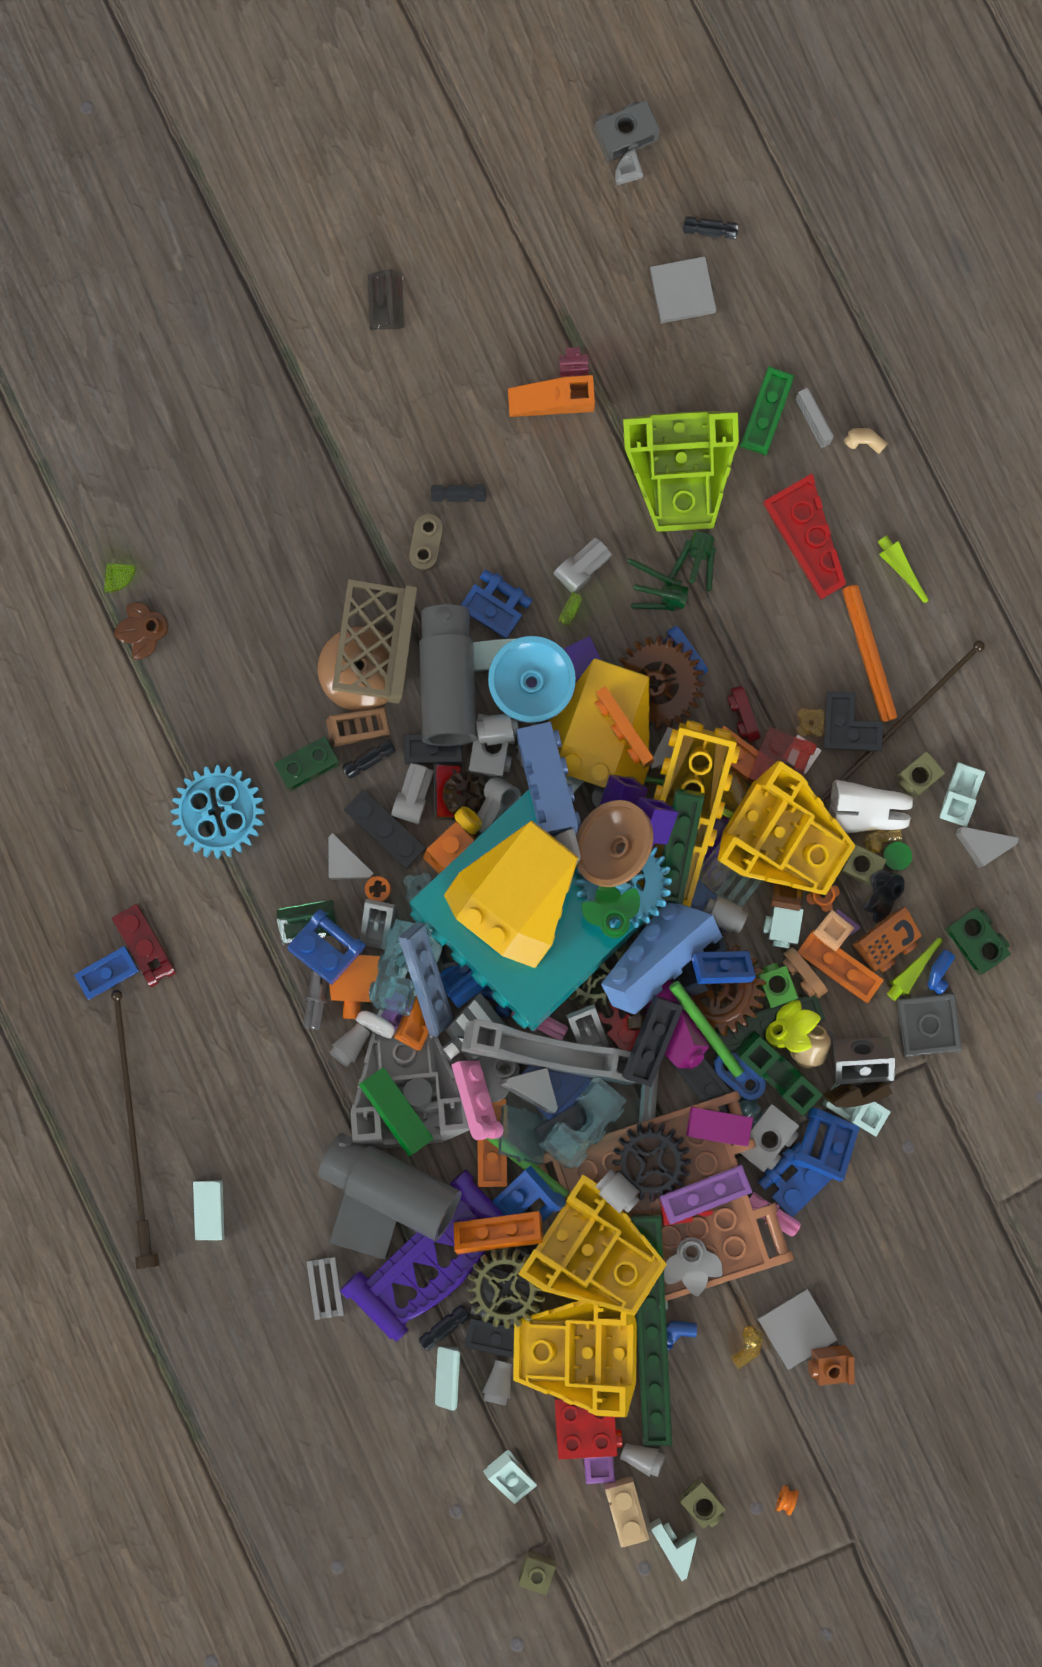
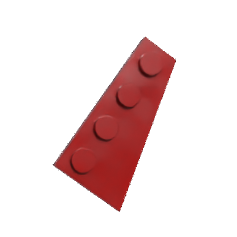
[763,473,846,600]

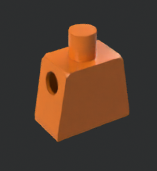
[423,821,478,874]
[329,954,383,1019]

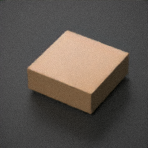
[813,910,854,951]

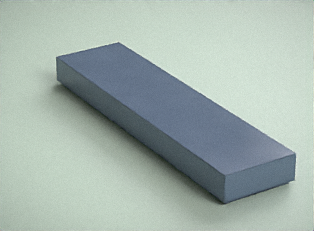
[399,922,454,1037]

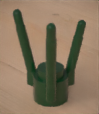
[662,532,716,591]
[627,558,689,612]

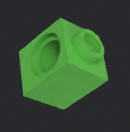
[757,963,798,1008]

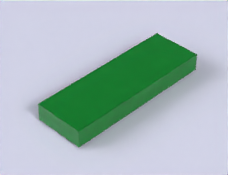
[740,366,795,456]
[359,1067,434,1156]

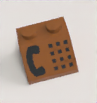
[851,907,922,973]

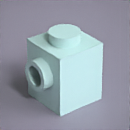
[763,906,804,949]

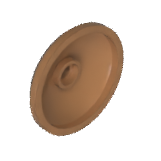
[318,626,391,711]
[576,800,653,887]

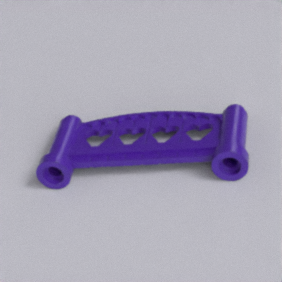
[339,1169,505,1342]

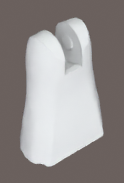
[828,780,913,833]

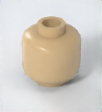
[789,1025,831,1068]

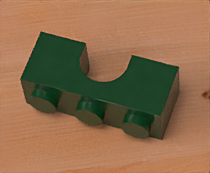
[735,1030,823,1116]

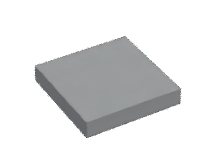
[650,256,716,324]
[757,1288,838,1370]

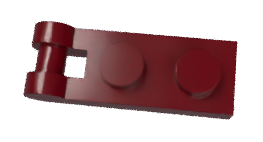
[111,904,177,988]

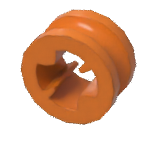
[365,876,391,902]
[775,1485,799,1516]

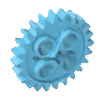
[171,765,265,859]

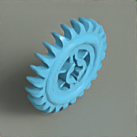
[575,847,672,928]

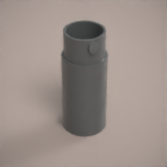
[419,604,477,746]
[318,1133,462,1241]

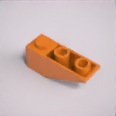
[508,375,595,417]

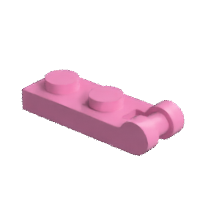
[452,1060,503,1140]

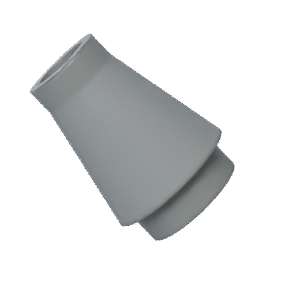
[329,1023,371,1067]
[482,1360,512,1406]
[620,1443,666,1477]

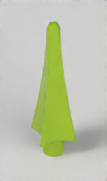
[877,535,928,603]
[887,937,943,1001]

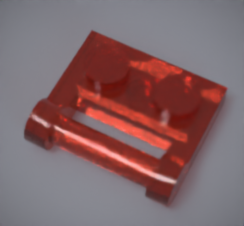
[748,727,817,783]

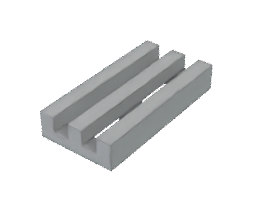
[795,388,834,449]
[306,1256,344,1320]

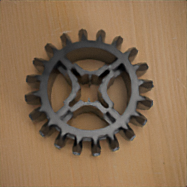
[612,1121,692,1202]

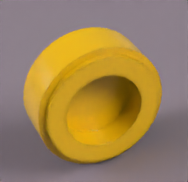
[454,806,482,835]

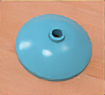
[488,636,576,723]

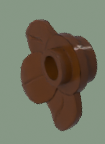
[114,602,168,660]

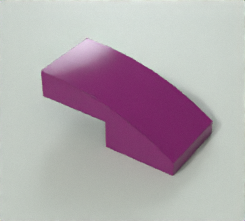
[686,1107,753,1147]

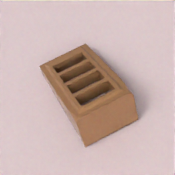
[326,707,390,747]

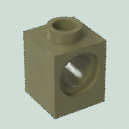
[896,751,945,798]
[840,844,887,887]
[678,1477,726,1529]
[518,1550,556,1595]

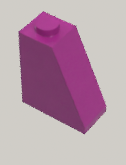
[644,979,709,1069]

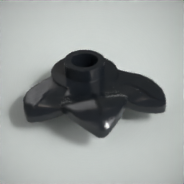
[861,870,905,923]

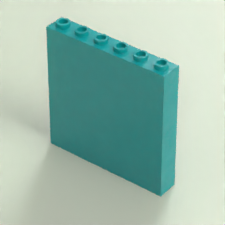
[409,790,658,1031]

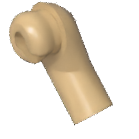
[844,428,888,454]

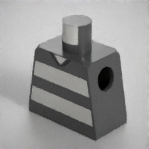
[441,993,506,1062]

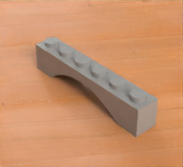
[461,1019,636,1085]

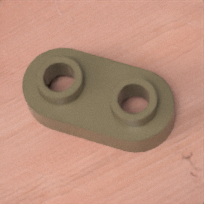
[409,514,443,572]

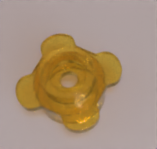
[797,708,826,737]

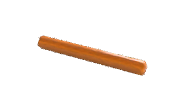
[842,585,897,722]

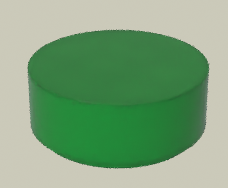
[882,842,912,871]

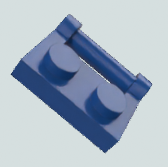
[287,909,366,985]
[793,1108,860,1182]
[492,1165,566,1222]

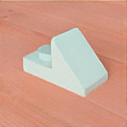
[483,1450,537,1504]
[650,1518,697,1581]

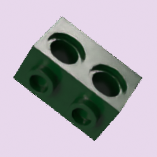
[274,736,341,792]
[944,907,1011,975]

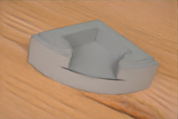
[615,149,643,186]

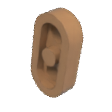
[782,947,828,999]

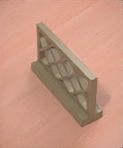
[332,579,417,704]

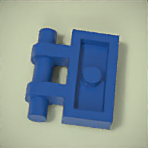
[460,569,533,639]
[758,1141,832,1218]

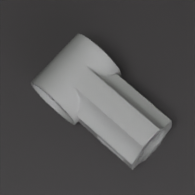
[553,537,612,594]
[391,763,434,825]
[478,777,521,833]

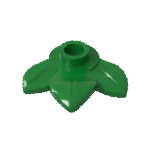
[581,886,640,938]

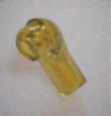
[864,829,902,853]
[731,1326,763,1369]

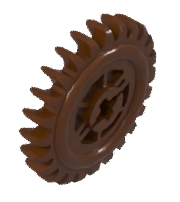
[618,635,705,730]
[691,943,766,1036]

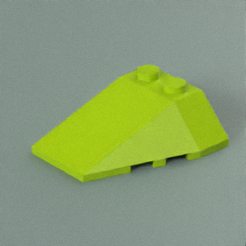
[623,411,739,532]

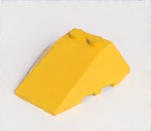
[548,658,650,788]
[718,761,856,895]
[444,821,578,968]
[518,1175,667,1316]
[513,1301,637,1417]

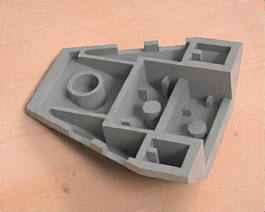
[350,1030,470,1148]

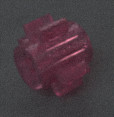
[559,347,589,377]

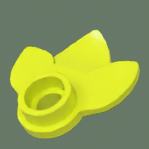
[765,1000,821,1053]

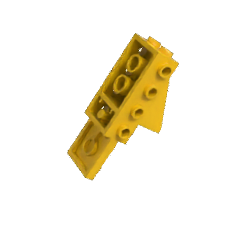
[637,720,741,907]

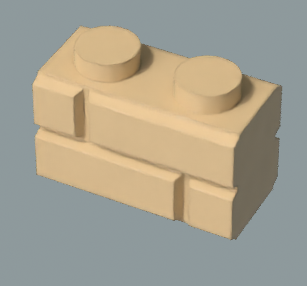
[604,1476,650,1548]

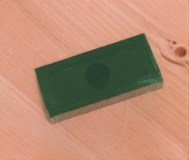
[277,900,337,944]

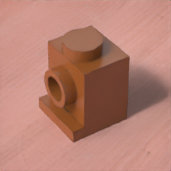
[808,1345,855,1386]

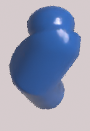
[927,950,955,994]
[667,1321,697,1350]

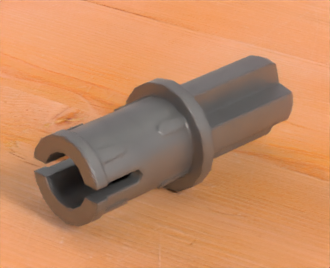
[303,971,327,1030]

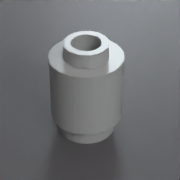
[476,713,519,745]
[703,895,748,933]
[595,1169,640,1213]

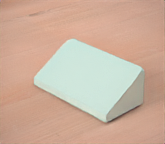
[193,1180,225,1240]
[435,1346,460,1410]

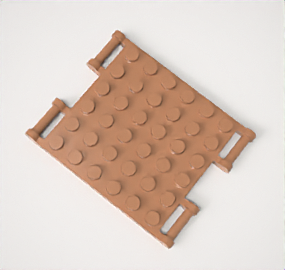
[530,1091,794,1301]

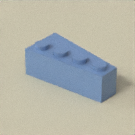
[516,722,581,836]
[601,901,722,1014]

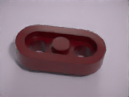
[727,685,760,743]

